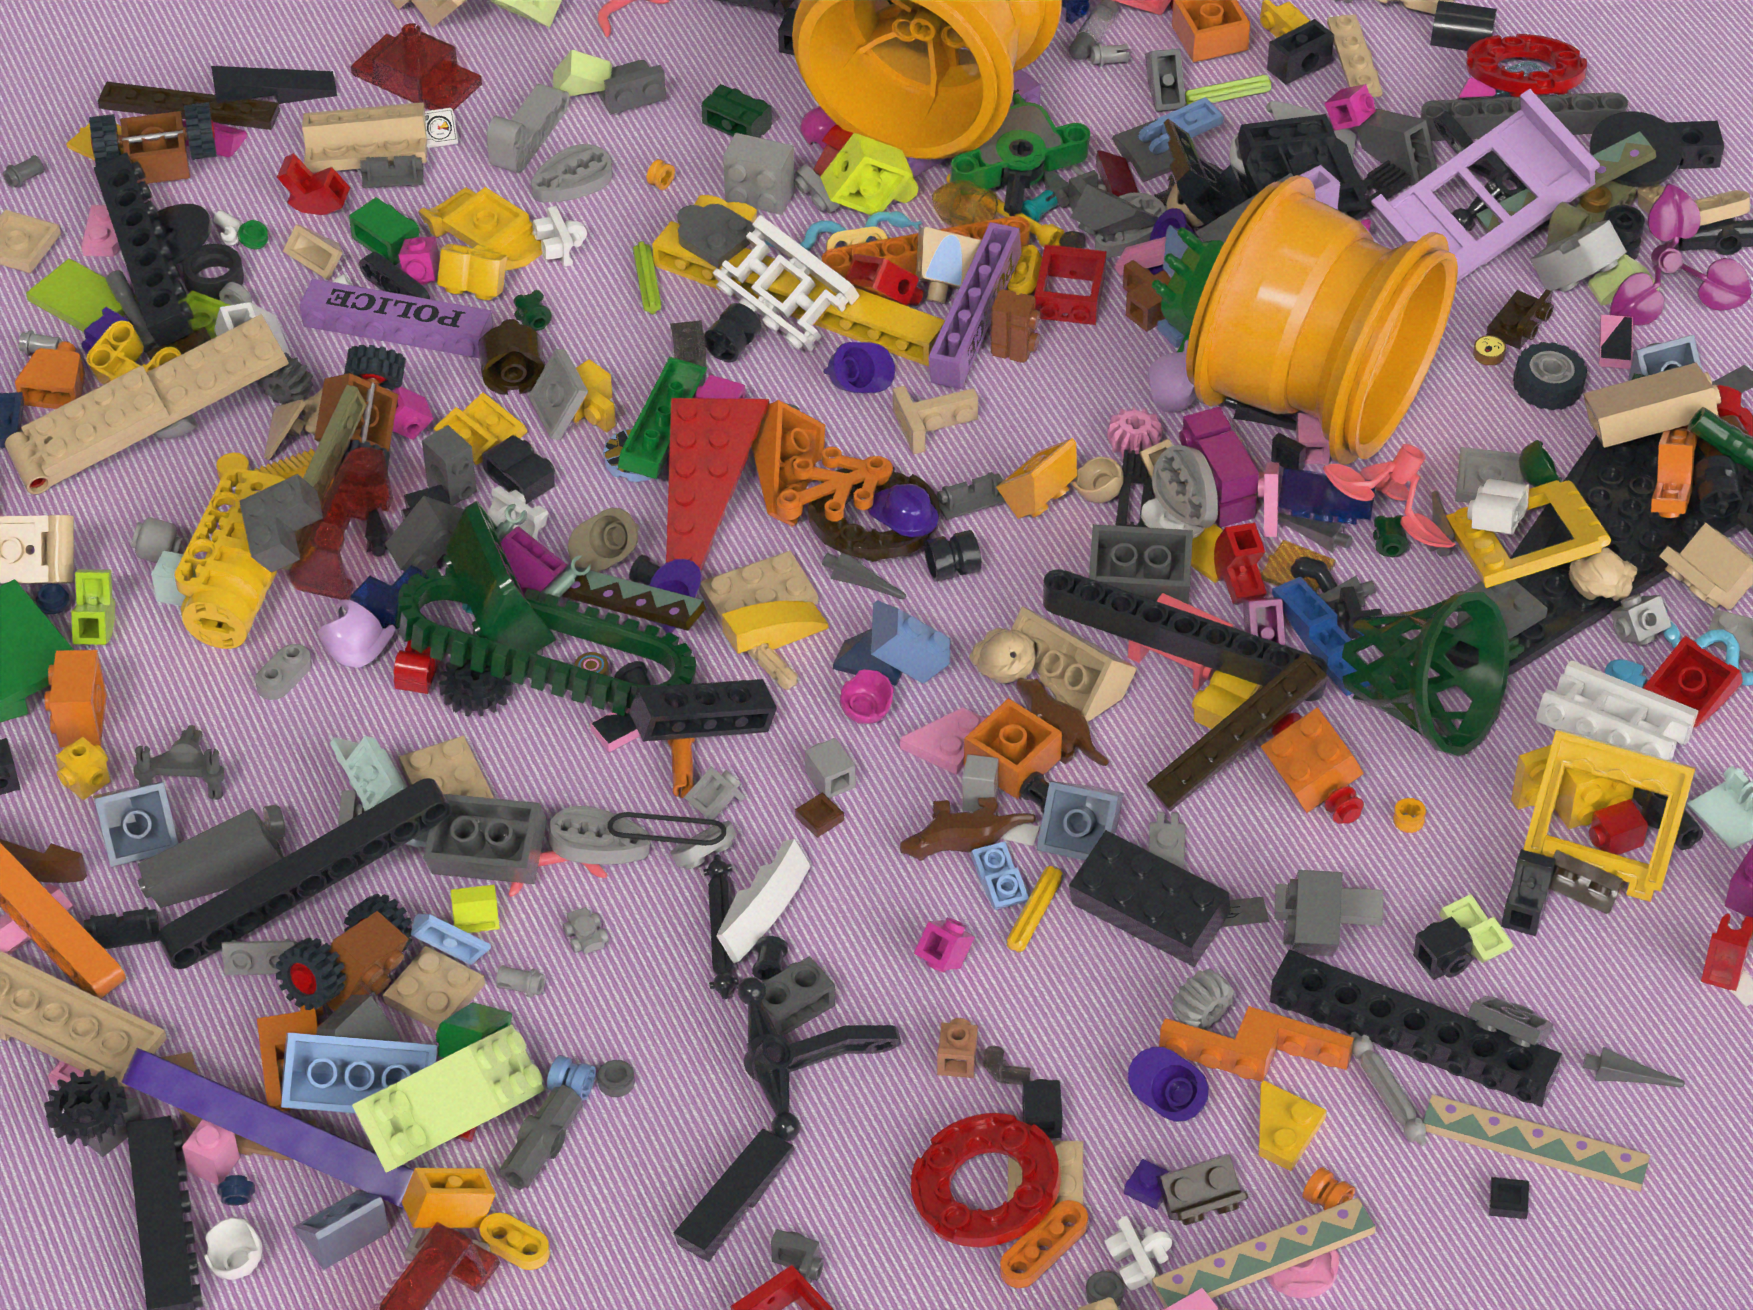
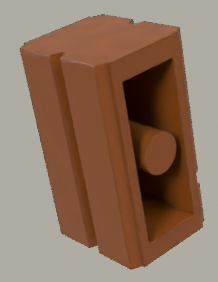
[991,289,1040,363]

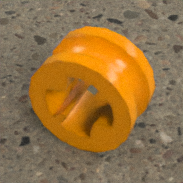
[646,159,675,190]
[1393,798,1426,833]

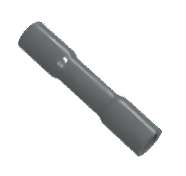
[106,270,159,353]

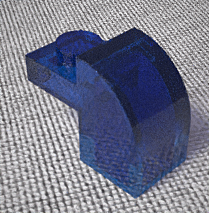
[350,565,423,629]

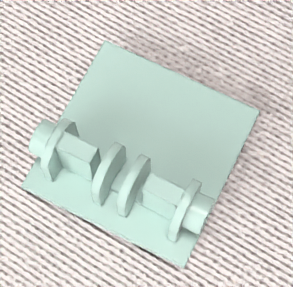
[1687,766,1753,850]

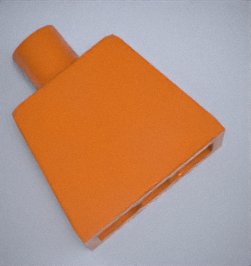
[15,341,85,409]

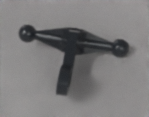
[1433,111,1527,231]
[737,976,901,1141]

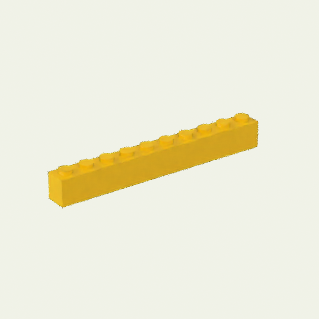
[652,221,945,367]

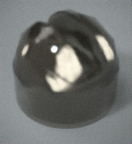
[1059,231,1086,249]

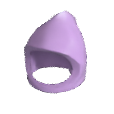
[1148,340,1197,412]
[318,599,396,667]

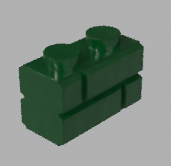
[701,84,772,138]

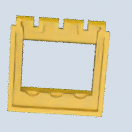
[1446,480,1611,588]
[1523,729,1696,902]

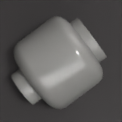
[131,517,182,563]

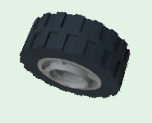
[1513,342,1587,410]

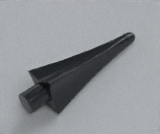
[1224,396,1297,431]
[365,492,388,557]

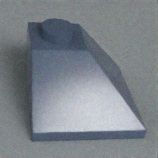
[1036,781,1124,861]
[93,782,178,867]

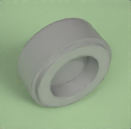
[219,282,252,305]

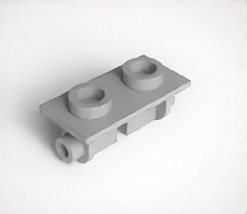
[222,939,297,975]

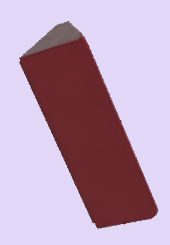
[1096,150,1139,197]

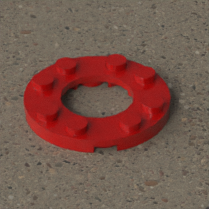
[1466,34,1587,97]
[911,1113,1061,1248]

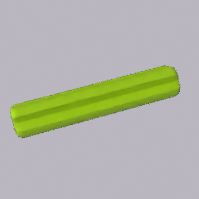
[1185,74,1271,105]
[633,241,662,315]

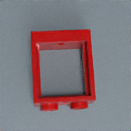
[1034,244,1107,325]
[731,1265,834,1310]

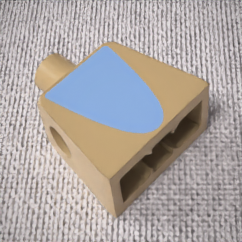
[916,227,982,304]

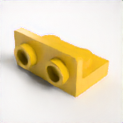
[1260,0,1310,38]

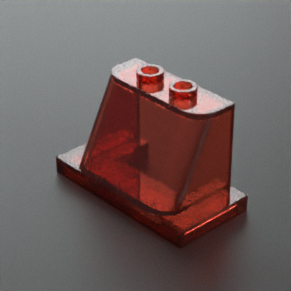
[371,1222,501,1310]

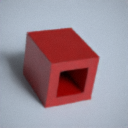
[1589,799,1648,855]

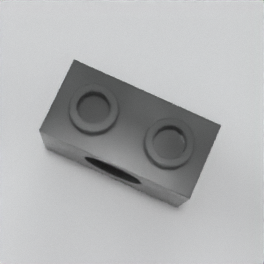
[422,425,477,506]

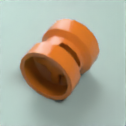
[1302,1167,1355,1210]

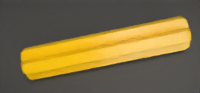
[1007,866,1062,953]

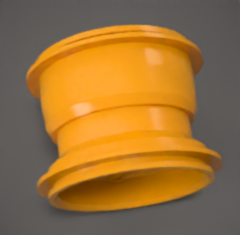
[792,0,1062,159]
[1186,175,1458,465]

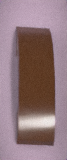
[0,839,87,883]

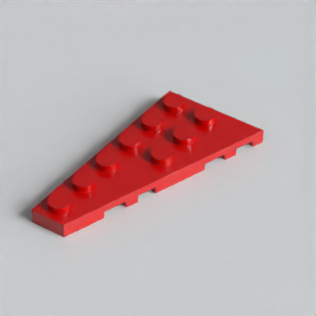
[666,398,769,572]

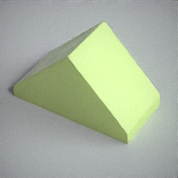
[553,50,612,96]
[1588,254,1659,306]

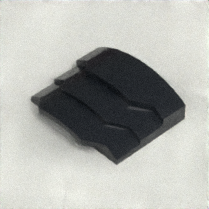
[1237,114,1368,212]
[1164,119,1254,225]

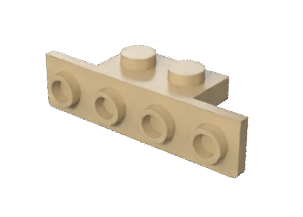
[1327,14,1382,97]

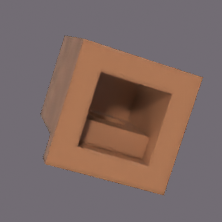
[937,1018,978,1078]

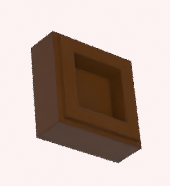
[795,792,844,838]

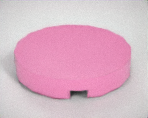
[1266,1249,1339,1299]

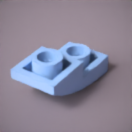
[970,841,1029,910]

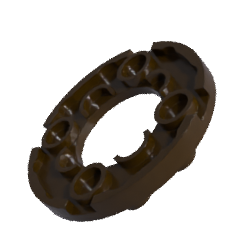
[808,467,940,562]

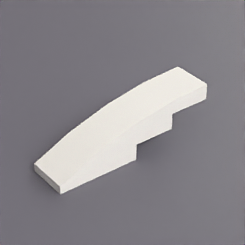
[716,839,811,963]

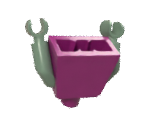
[495,504,591,601]

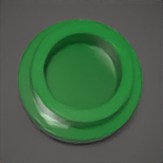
[237,220,268,250]

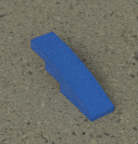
[1272,577,1371,696]

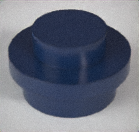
[36,583,70,615]
[217,1175,255,1206]

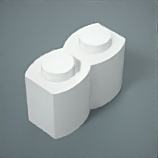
[1467,479,1529,534]

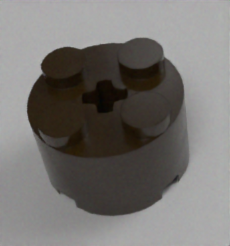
[478,319,545,395]

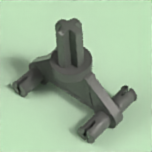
[133,725,225,800]

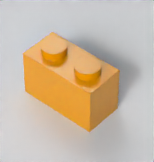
[402,1168,496,1228]

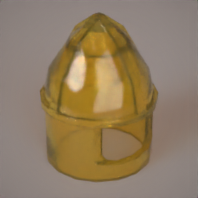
[932,180,998,227]

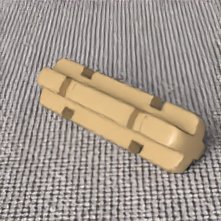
[747,643,798,690]

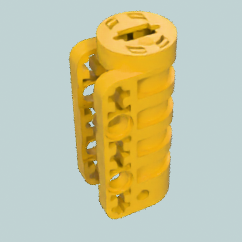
[174,468,285,649]

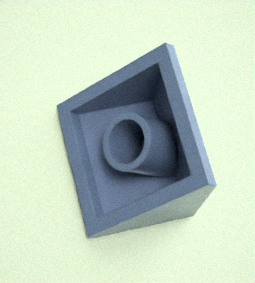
[1628,335,1702,381]
[293,1190,389,1270]

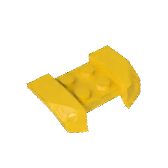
[418,187,548,271]

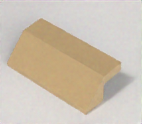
[302,102,428,173]

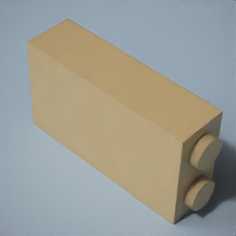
[1583,362,1721,448]

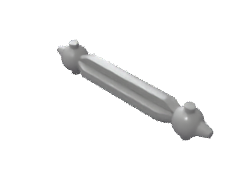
[1351,1032,1426,1146]

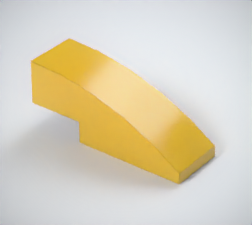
[722,601,829,654]

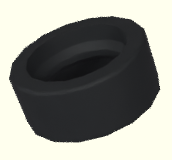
[182,244,244,300]

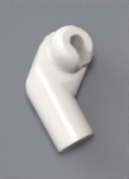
[213,210,243,246]

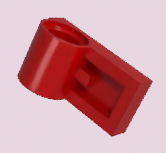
[394,640,440,694]

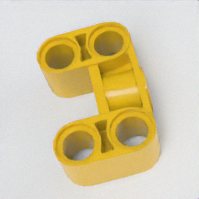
[86,321,181,384]

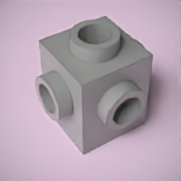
[1610,594,1672,646]

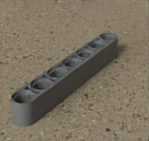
[1420,92,1628,141]

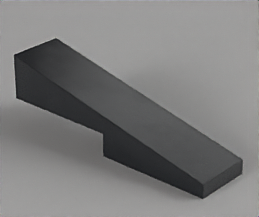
[211,66,337,104]
[673,1128,794,1263]

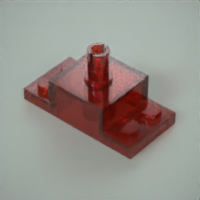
[351,23,482,111]

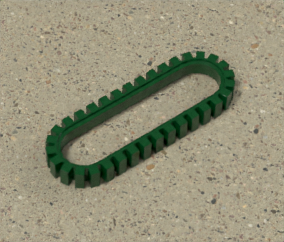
[395,567,696,716]

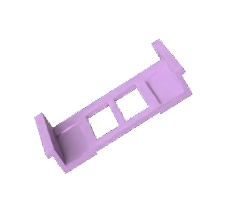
[1371,89,1600,282]

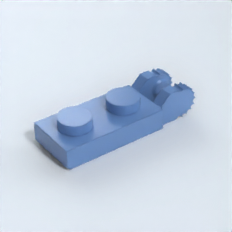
[1138,97,1224,155]

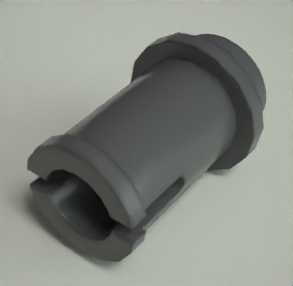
[3,155,44,188]

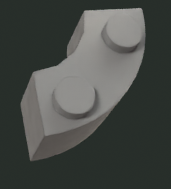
[1530,220,1627,292]

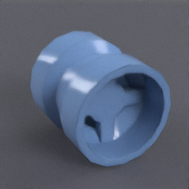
[547,1055,596,1101]

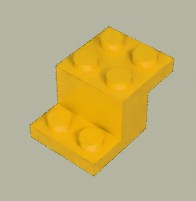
[1511,744,1634,830]

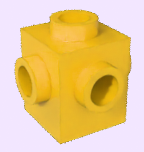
[55,737,110,800]

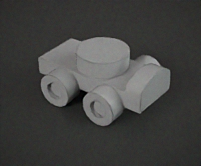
[563,907,609,954]

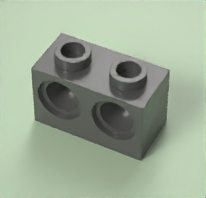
[762,956,835,1036]

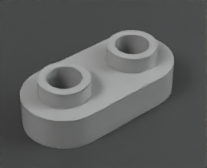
[794,164,840,213]
[255,644,312,700]
[670,821,737,870]

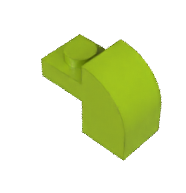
[71,569,115,645]

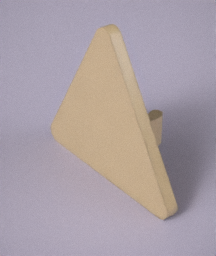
[264,400,306,460]

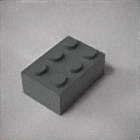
[1089,524,1193,604]
[423,794,547,884]
[1283,870,1343,957]

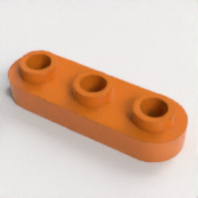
[1000,1200,1088,1288]

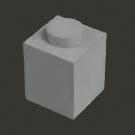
[805,738,856,799]

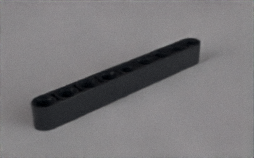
[1043,569,1328,701]
[157,778,451,969]

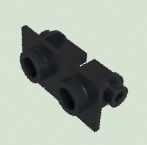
[84,906,159,949]

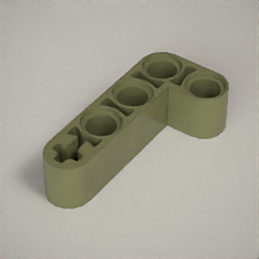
[1546,180,1637,247]

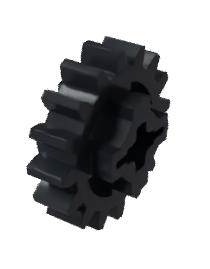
[439,659,514,717]
[44,1069,128,1146]

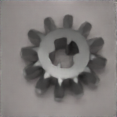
[258,352,313,405]

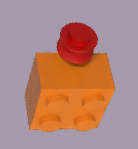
[1260,707,1364,824]

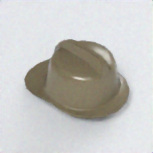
[568,507,640,572]

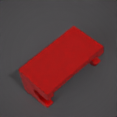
[1701,913,1753,991]

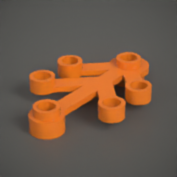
[776,446,893,521]

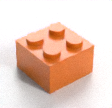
[1172,0,1250,62]
[45,650,107,748]
[964,698,1062,799]

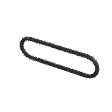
[607,812,727,846]

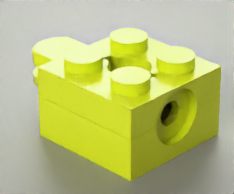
[820,133,918,215]

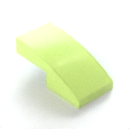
[1439,894,1514,963]

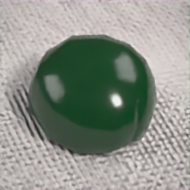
[1518,440,1562,487]

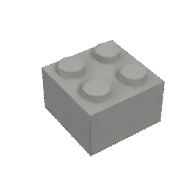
[723,133,795,215]

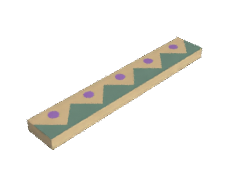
[1423,1094,1650,1192]
[1152,1197,1376,1309]

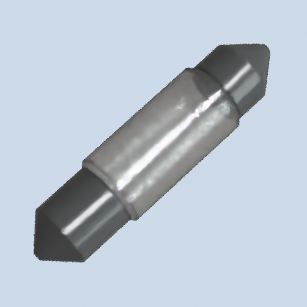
[1069,0,1119,60]

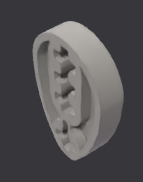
[531,144,612,203]
[1095,193,1166,258]
[1152,445,1218,528]
[549,806,650,865]

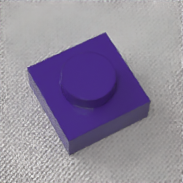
[1124,1159,1169,1210]

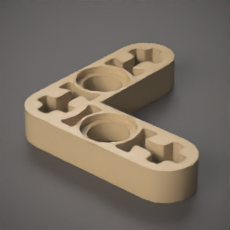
[1637,184,1750,226]

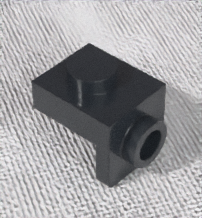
[1334,586,1383,639]

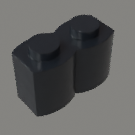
[482,435,555,504]

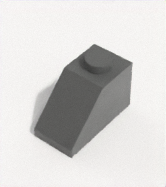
[1145,48,1186,111]

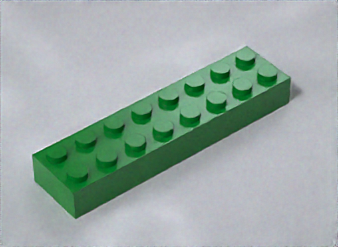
[618,357,707,479]

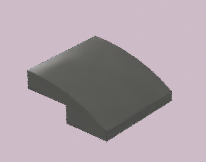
[1112,119,1174,182]

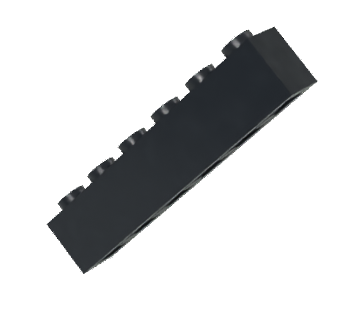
[126,1115,203,1310]

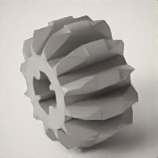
[1172,968,1234,1030]

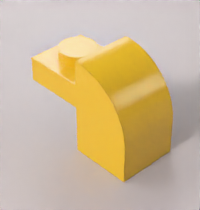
[572,359,616,433]

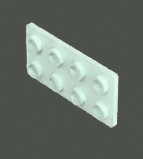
[330,736,429,847]

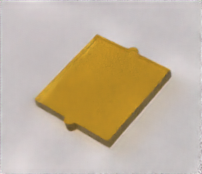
[1261,540,1336,593]

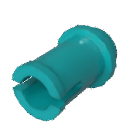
[1021,190,1058,222]

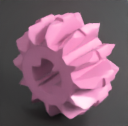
[1107,406,1163,458]

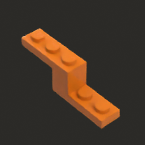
[1651,425,1699,518]
[257,1005,324,1112]
[1159,1006,1354,1082]

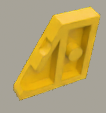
[1258,1080,1327,1171]

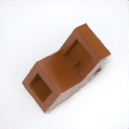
[1123,260,1171,332]

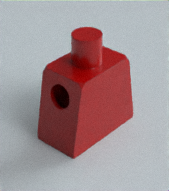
[845,254,923,306]

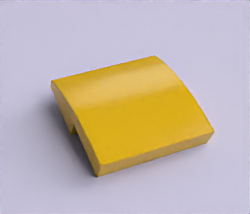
[433,392,528,465]

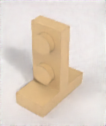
[893,385,978,455]

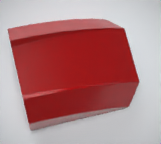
[1643,636,1743,728]

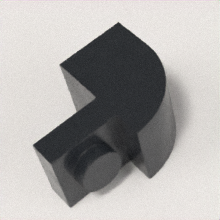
[1501,849,1556,936]

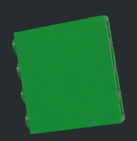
[0,579,74,711]

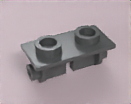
[360,155,423,188]
[937,472,1006,520]

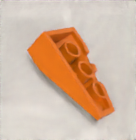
[751,400,825,527]

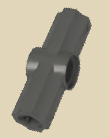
[500,1085,583,1190]

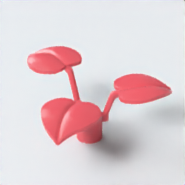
[1323,444,1456,548]

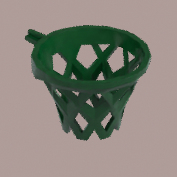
[1342,591,1524,756]

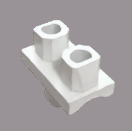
[533,206,587,266]
[488,486,548,540]
[1104,1216,1172,1291]

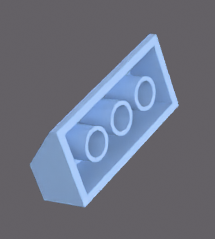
[281,1033,437,1113]

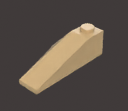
[1011,606,1137,723]

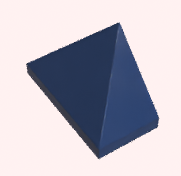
[833,629,903,686]

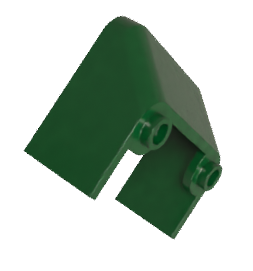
[443,501,556,653]

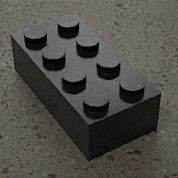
[1069,830,1231,967]

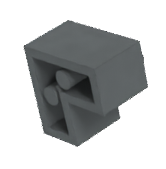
[239,474,323,573]
[385,496,464,577]

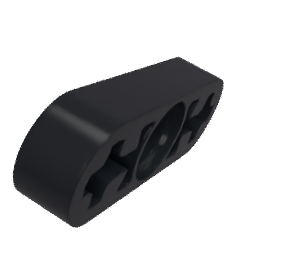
[359,252,430,299]

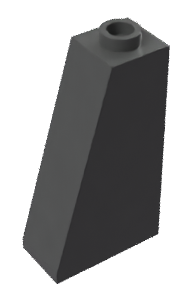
[138,808,284,908]

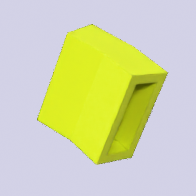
[451,884,500,933]

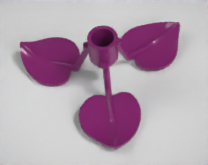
[1609,184,1752,326]

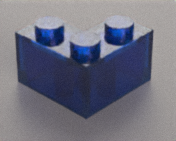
[1278,468,1376,525]

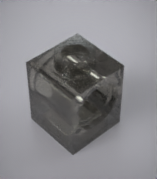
[670,320,707,367]

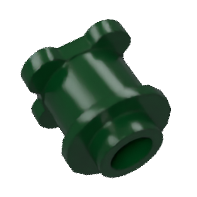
[513,290,552,331]
[1373,515,1408,557]

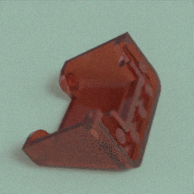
[289,447,393,600]

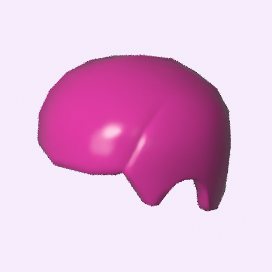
[800,106,836,149]
[840,669,894,724]

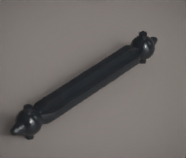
[703,855,739,999]

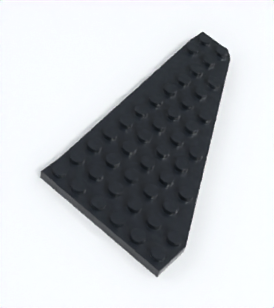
[1445,432,1753,676]

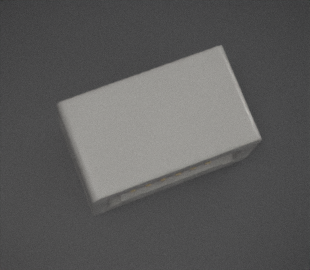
[962,754,999,812]

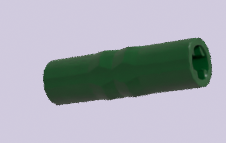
[1688,407,1753,472]

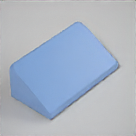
[411,914,491,965]

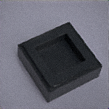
[1271,432,1306,474]
[1489,1177,1529,1220]

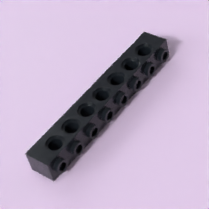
[94,152,194,347]
[1270,949,1562,1107]

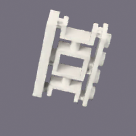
[713,215,860,352]
[1536,660,1698,761]

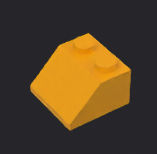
[996,438,1077,519]

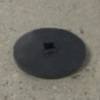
[1589,111,1682,187]
[155,204,212,265]

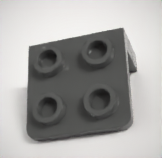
[597,60,666,115]

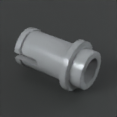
[1090,43,1129,67]
[19,330,62,355]
[496,965,545,997]

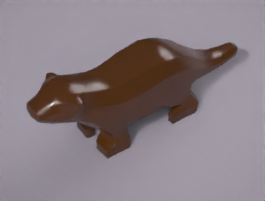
[1016,678,1109,766]
[900,797,1036,861]

